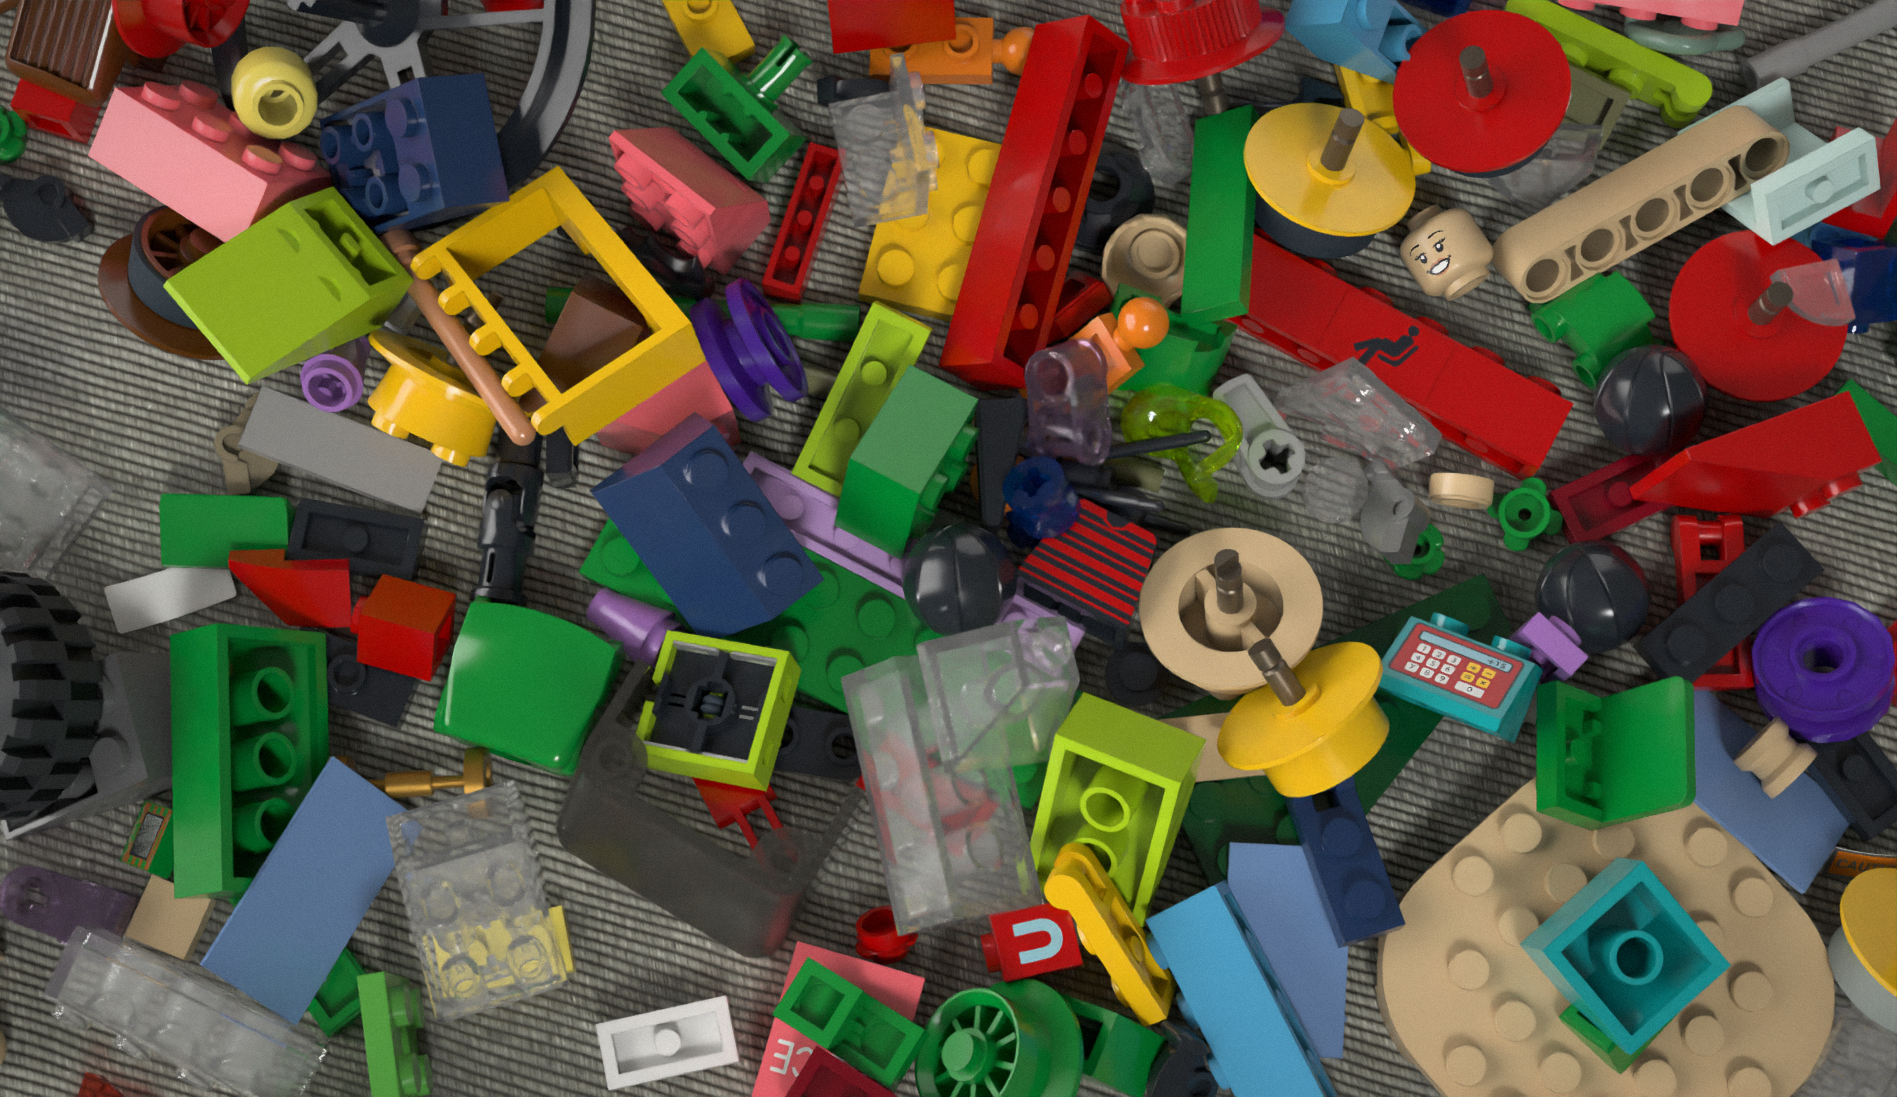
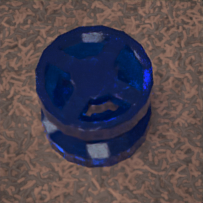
[1002,456,1081,539]

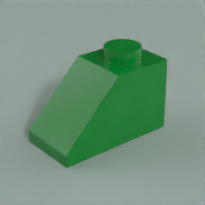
[1059,992,1166,1097]

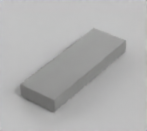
[238,385,443,517]

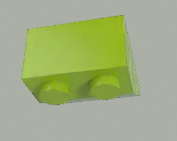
[1021,692,1207,929]

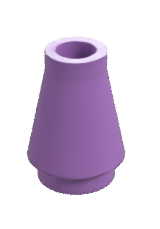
[300,336,371,412]
[587,587,686,668]

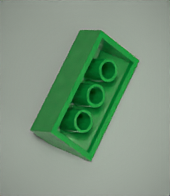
[170,623,329,899]

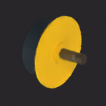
[1244,103,1416,259]

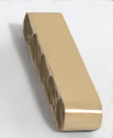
[1491,105,1790,303]

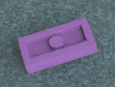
[1508,612,1588,685]

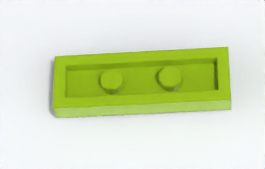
[791,300,933,497]

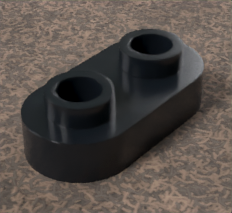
[773,706,878,783]

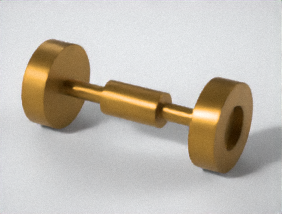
[326,747,493,813]

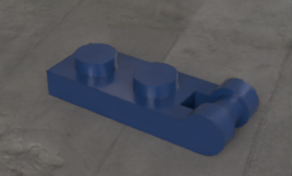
[1283,775,1406,948]

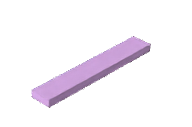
[743,451,1085,680]

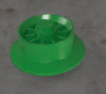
[915,978,1084,1097]

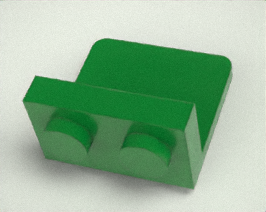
[1536,676,1696,831]

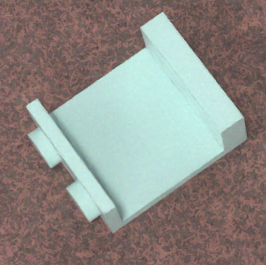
[1677,77,1881,246]

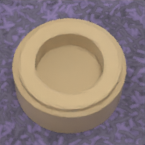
[1428,473,1495,509]

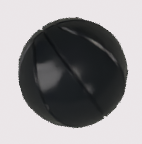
[1593,344,1709,457]
[902,523,1017,638]
[1534,540,1651,654]

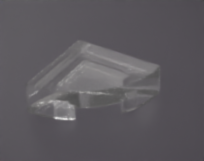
[1770,258,1856,326]

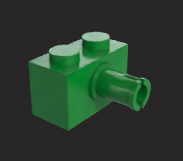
[661,34,814,183]

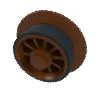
[97,205,225,360]

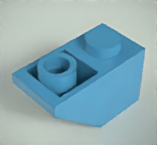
[1285,0,1428,85]

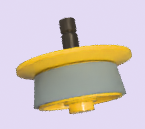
[1828,868,1897,1034]

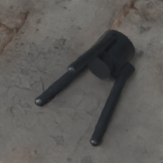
[1057,430,1212,536]

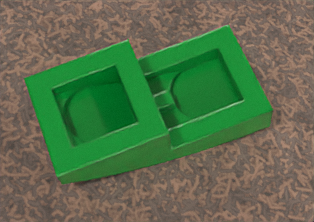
[772,957,930,1092]

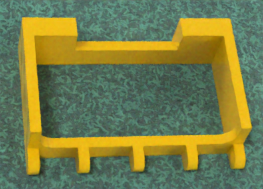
[410,166,706,446]

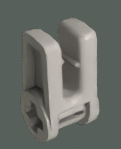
[1208,374,1305,501]

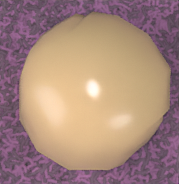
[1101,214,1187,309]

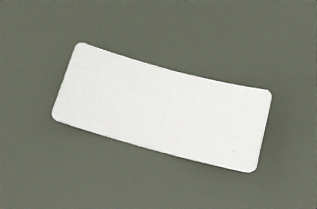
[104,568,237,633]

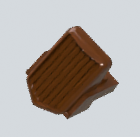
[5,0,170,108]

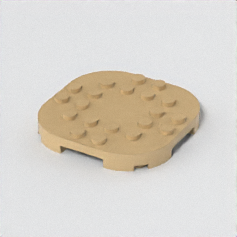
[1375,777,1835,1097]

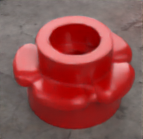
[855,905,918,965]

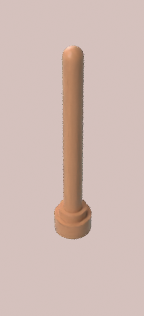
[378,229,536,446]

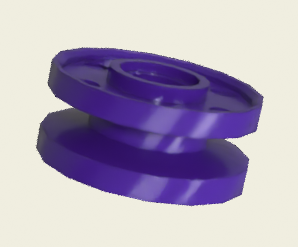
[689,277,809,422]
[1752,597,1895,743]

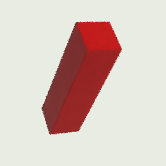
[762,142,848,304]

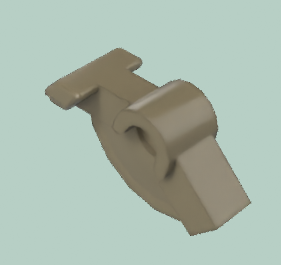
[214,392,279,496]

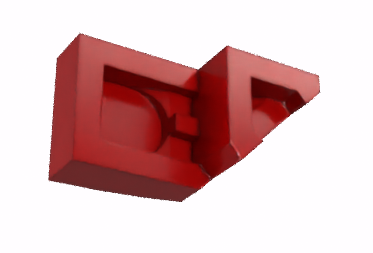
[228,549,353,628]

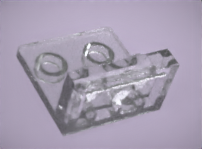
[829,52,939,228]

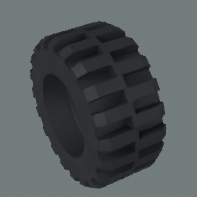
[0,571,104,820]

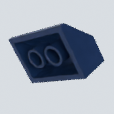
[590,412,825,639]

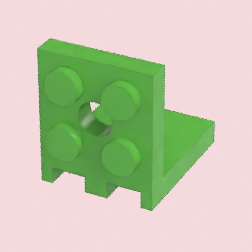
[357,971,433,1097]

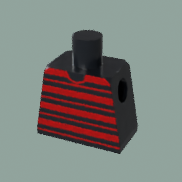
[1015,485,1159,651]

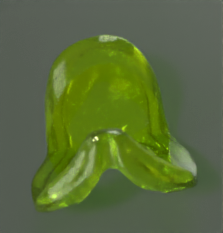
[1121,384,1244,504]

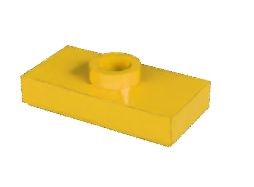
[660,0,756,64]

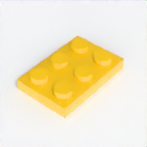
[858,121,1002,322]

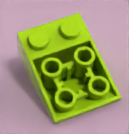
[163,186,414,385]

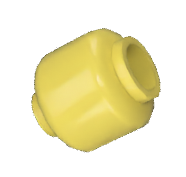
[231,46,318,139]

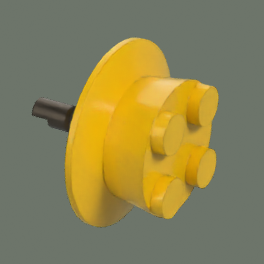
[367,290,536,467]

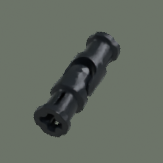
[469,417,545,607]

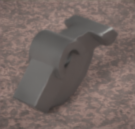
[1360,462,1431,564]

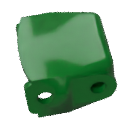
[433,595,626,779]

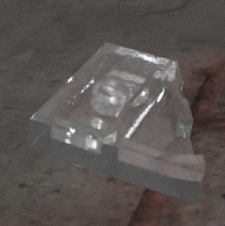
[1271,357,1442,471]

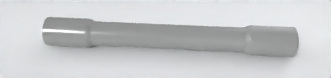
[1740,0,1897,93]

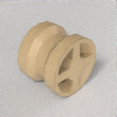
[1732,716,1818,799]

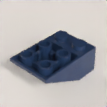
[319,73,510,237]

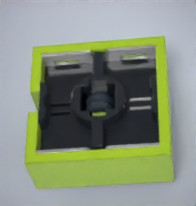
[630,630,801,791]

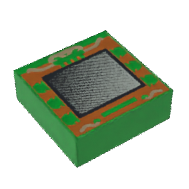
[119,800,174,879]

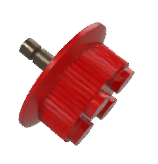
[1120,0,1286,115]

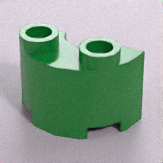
[1526,271,1666,391]
[1108,282,1238,412]

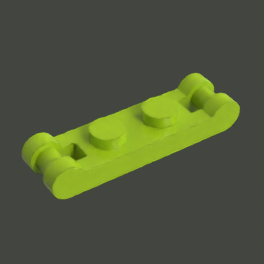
[1503,0,1713,128]

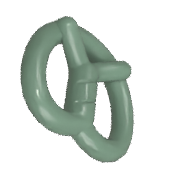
[1623,14,1746,55]

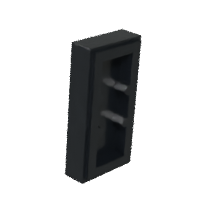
[299,627,421,730]

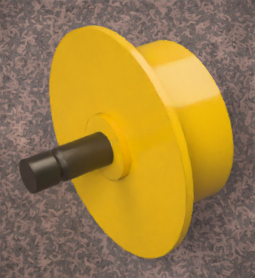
[1217,638,1389,797]

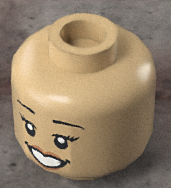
[1399,204,1494,301]

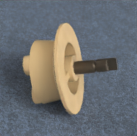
[1139,527,1323,700]

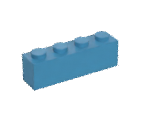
[1146,879,1339,1097]

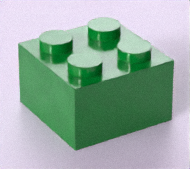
[834,364,980,560]

